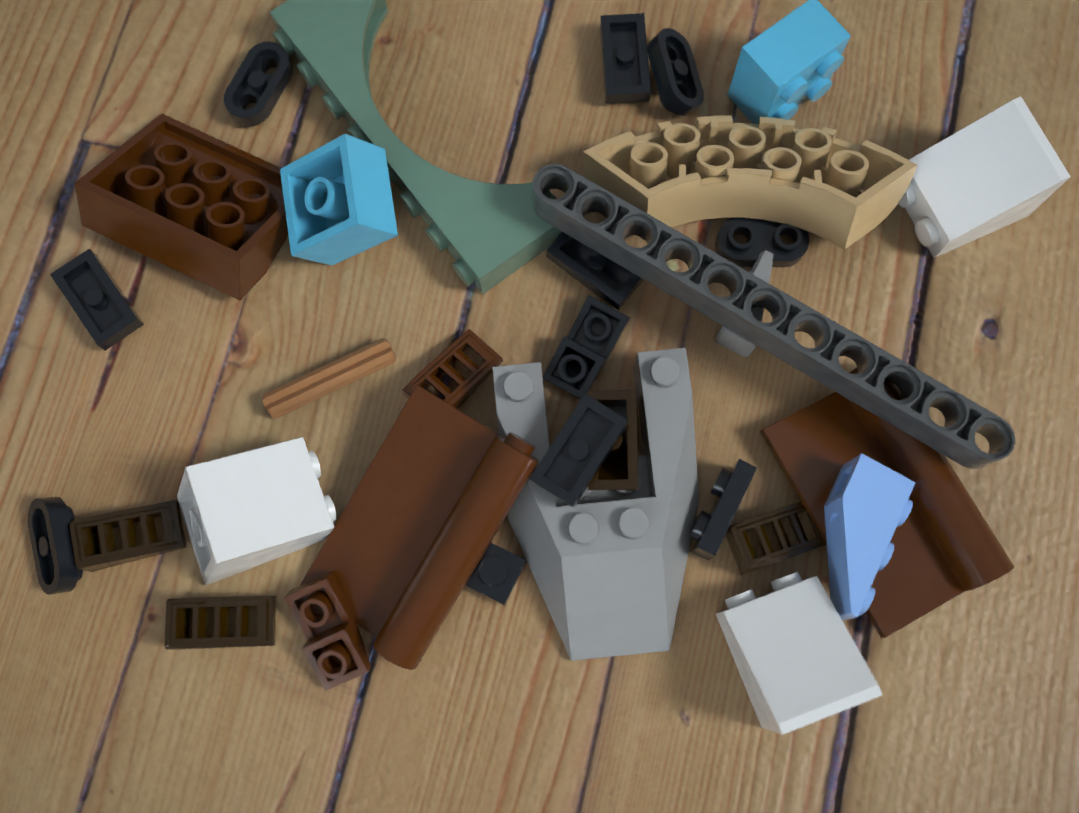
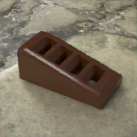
[402,329,503,409]

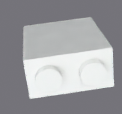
[898,97,1071,258]
[177,437,336,586]
[716,572,883,735]

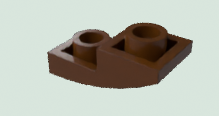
[284,571,371,691]

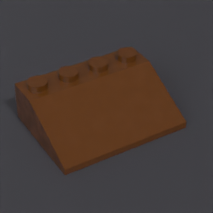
[75,114,288,301]

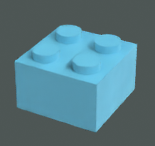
[727,0,851,124]
[280,134,398,266]

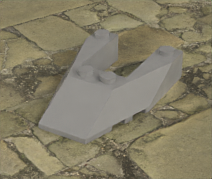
[492,348,699,661]

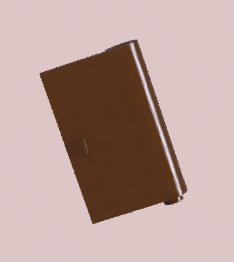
[760,368,1014,639]
[300,385,539,670]

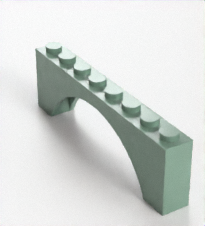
[270,0,562,295]

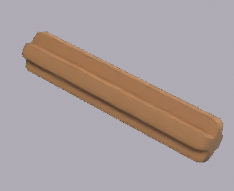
[262,338,396,418]

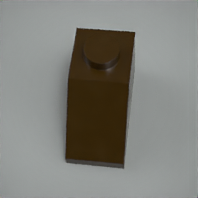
[587,389,639,490]

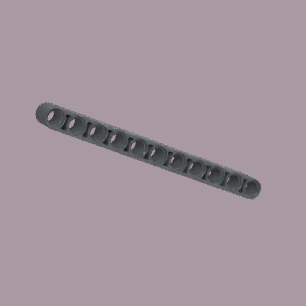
[533,164,1016,469]

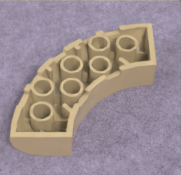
[583,116,917,250]

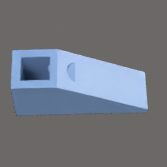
[824,454,915,621]

